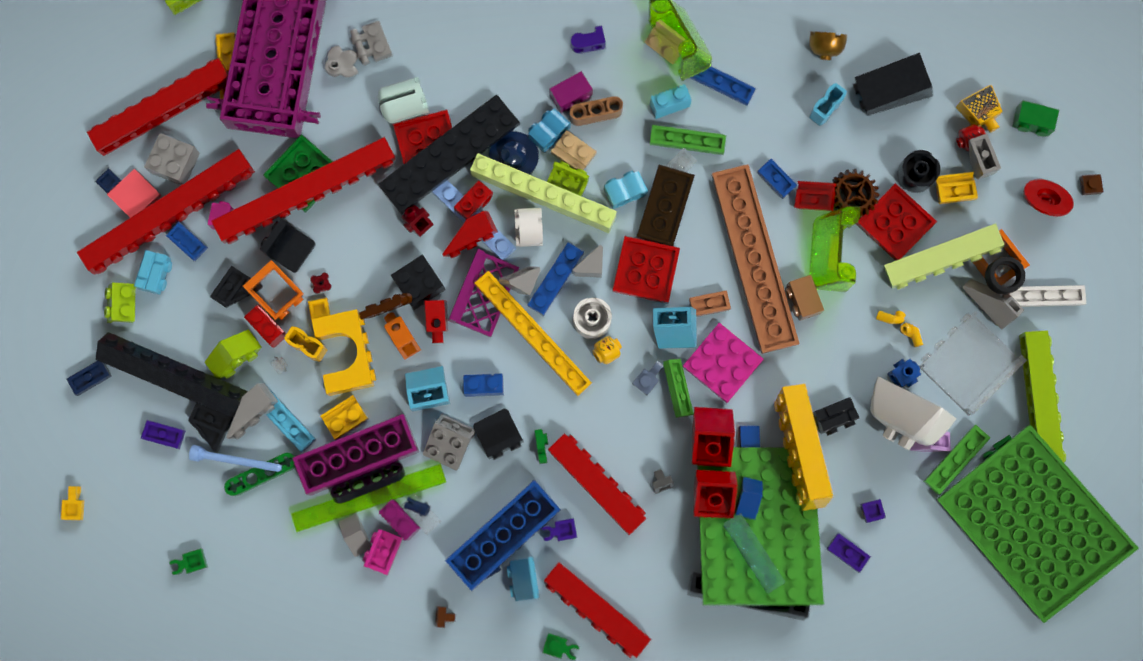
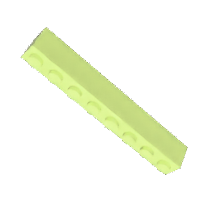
[470,153,617,233]

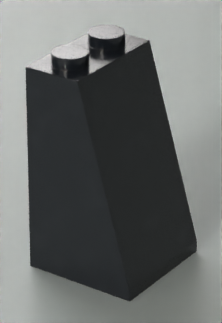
[853,52,933,116]

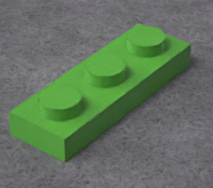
[663,359,693,418]

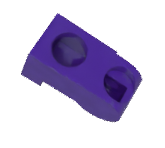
[571,25,606,53]

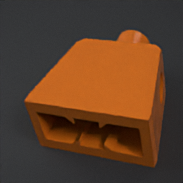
[384,312,421,359]

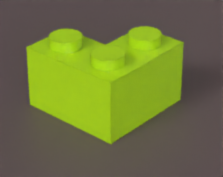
[204,329,262,379]

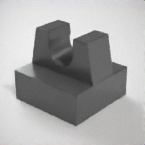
[652,469,674,494]

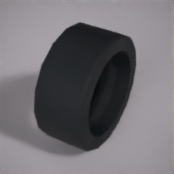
[985,257,1026,295]

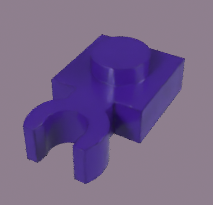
[542,518,577,541]

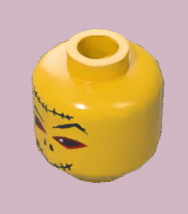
[592,336,622,364]

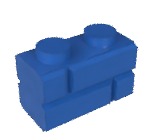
[463,373,504,397]

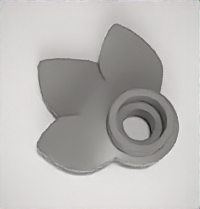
[325,46,358,77]

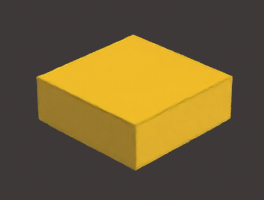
[308,298,331,319]

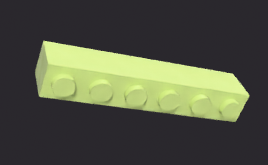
[884,223,1005,290]

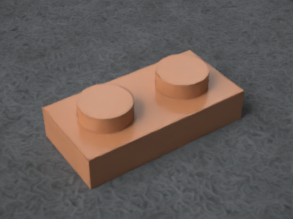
[689,290,731,317]

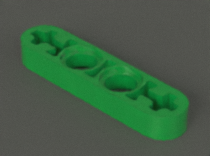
[224,453,296,496]

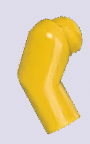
[876,311,906,324]
[900,323,923,347]

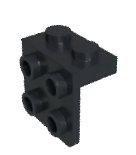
[260,218,316,273]
[473,409,524,460]

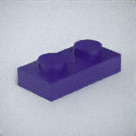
[141,420,186,449]
[826,533,871,573]

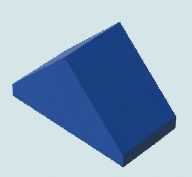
[736,477,763,520]

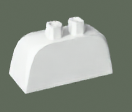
[870,376,956,450]

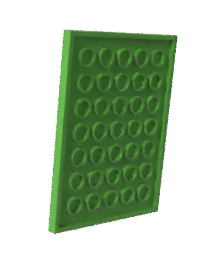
[937,424,1140,623]
[697,447,824,606]

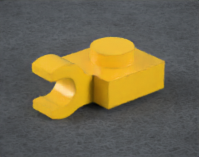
[61,486,84,520]

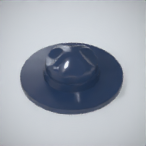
[489,131,539,175]

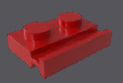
[794,181,836,211]

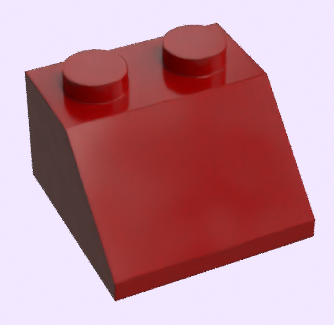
[694,470,738,519]

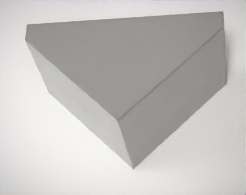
[572,245,603,278]
[499,266,540,295]
[339,513,372,557]

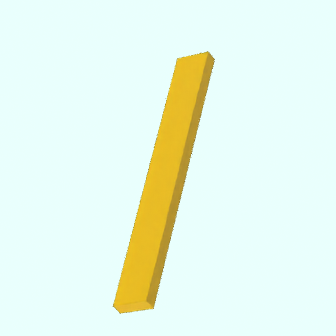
[474,271,592,397]

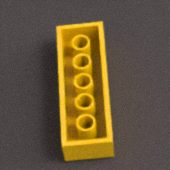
[774,384,834,511]

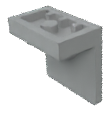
[423,414,476,470]

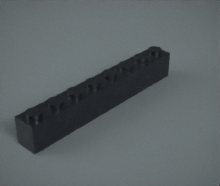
[95,332,248,418]

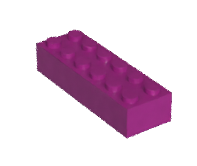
[293,414,420,496]

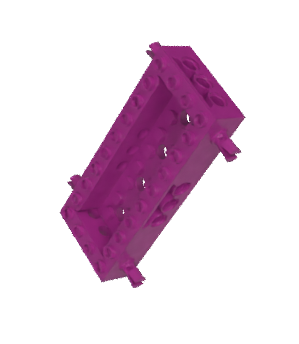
[206,0,326,138]

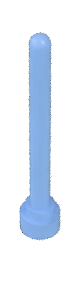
[189,445,282,472]

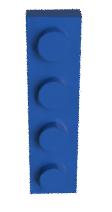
[527,242,584,316]

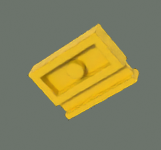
[936,172,978,204]
[320,395,368,440]

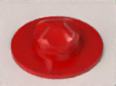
[1023,179,1074,217]

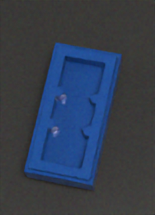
[166,222,208,261]

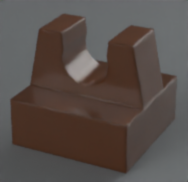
[435,606,456,628]

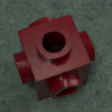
[401,205,434,237]

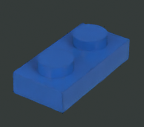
[757,158,797,199]

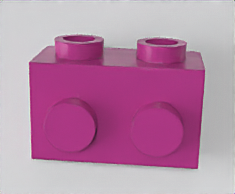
[363,529,403,575]

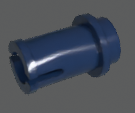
[404,497,431,517]

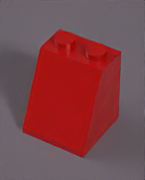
[692,407,735,467]

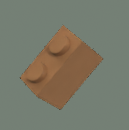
[785,275,824,321]

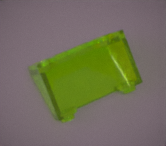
[649,0,712,81]
[809,206,860,292]

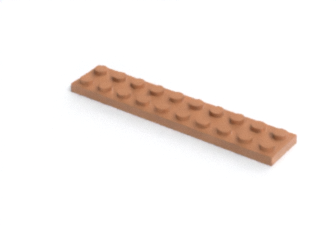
[711,164,800,354]

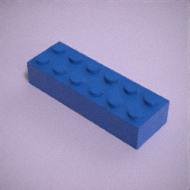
[445,480,561,591]

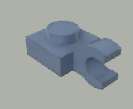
[632,361,663,395]

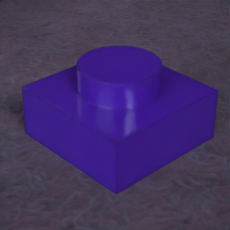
[860,499,886,523]

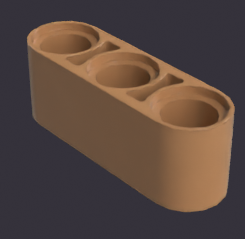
[570,96,623,126]

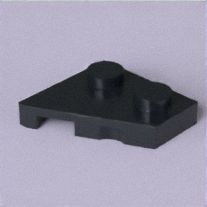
[210,266,263,308]
[188,403,233,452]

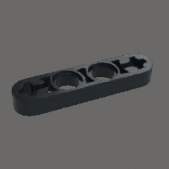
[330,462,405,504]

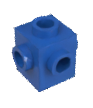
[887,359,922,388]

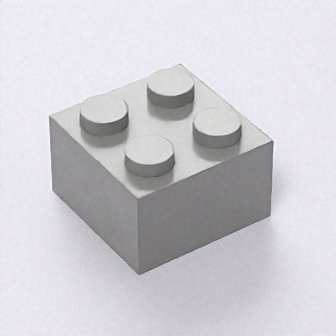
[144,133,200,185]

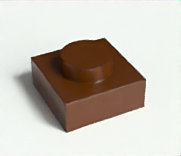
[1080,174,1104,195]

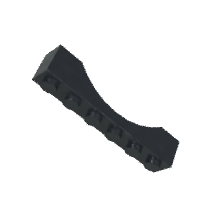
[687,572,810,621]

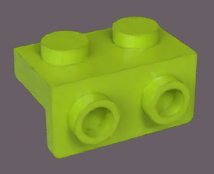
[547,161,589,196]
[104,282,136,323]

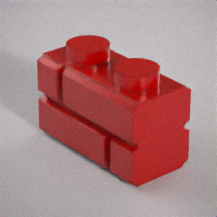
[244,304,287,348]

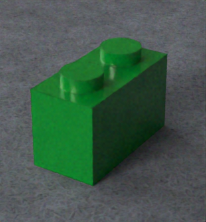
[1012,100,1059,137]

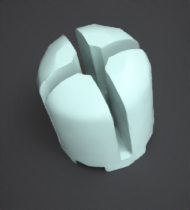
[377,77,429,124]

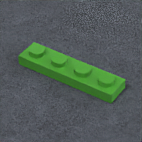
[649,125,726,155]
[923,425,990,495]

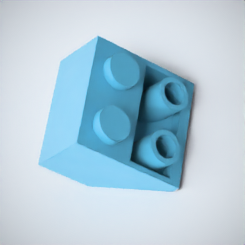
[653,307,697,349]
[405,366,450,412]

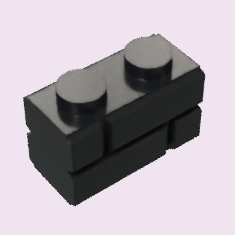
[813,397,860,436]

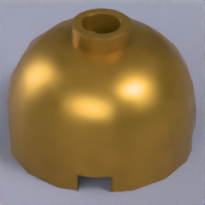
[809,32,847,60]

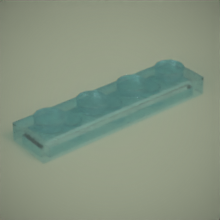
[723,513,786,594]

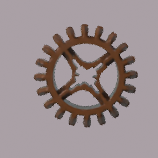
[832,169,879,220]

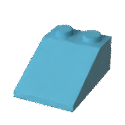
[507,557,540,601]

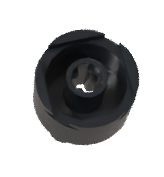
[897,150,941,193]

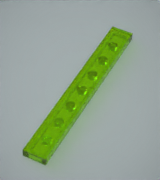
[291,464,447,532]

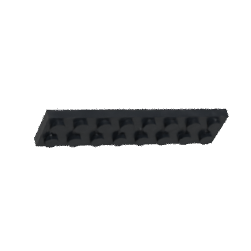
[377,94,520,215]

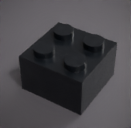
[391,254,445,310]

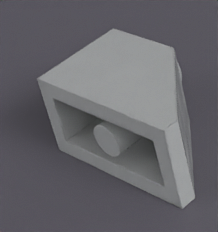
[968,134,1001,180]

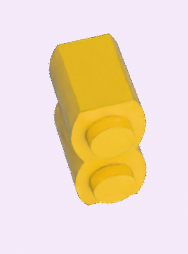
[284,326,328,362]

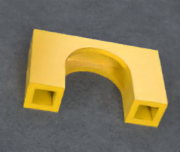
[311,309,377,396]

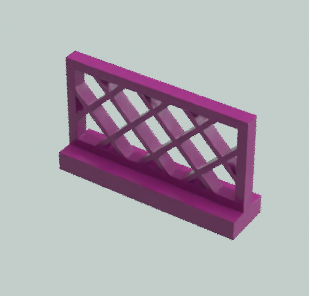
[448,249,519,338]

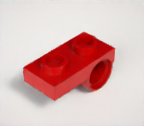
[454,180,493,220]

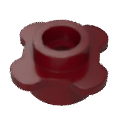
[310,273,332,294]

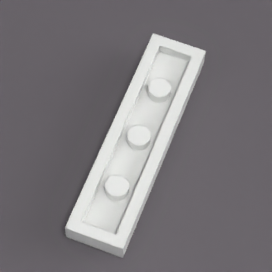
[1008,285,1087,307]

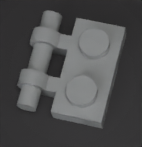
[350,21,393,65]

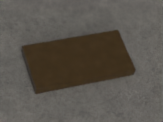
[637,164,695,246]

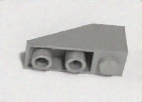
[962,279,1024,330]
[226,384,278,439]

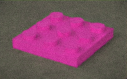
[683,323,763,403]

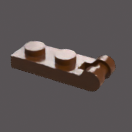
[359,293,412,320]

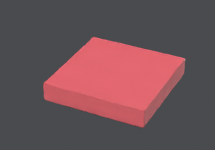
[107,169,162,218]

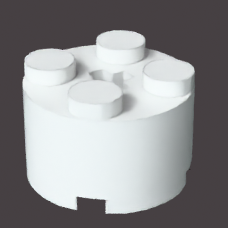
[514,208,543,247]
[573,298,612,340]

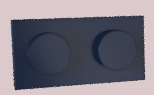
[66,361,112,396]

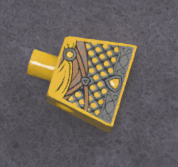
[956,85,1002,133]

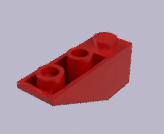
[442,211,498,259]

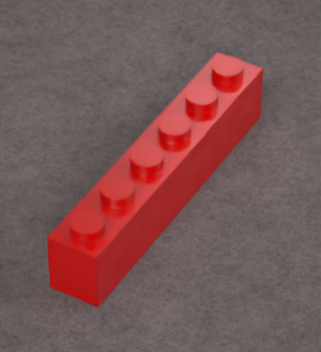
[548,433,647,535]
[544,562,652,658]

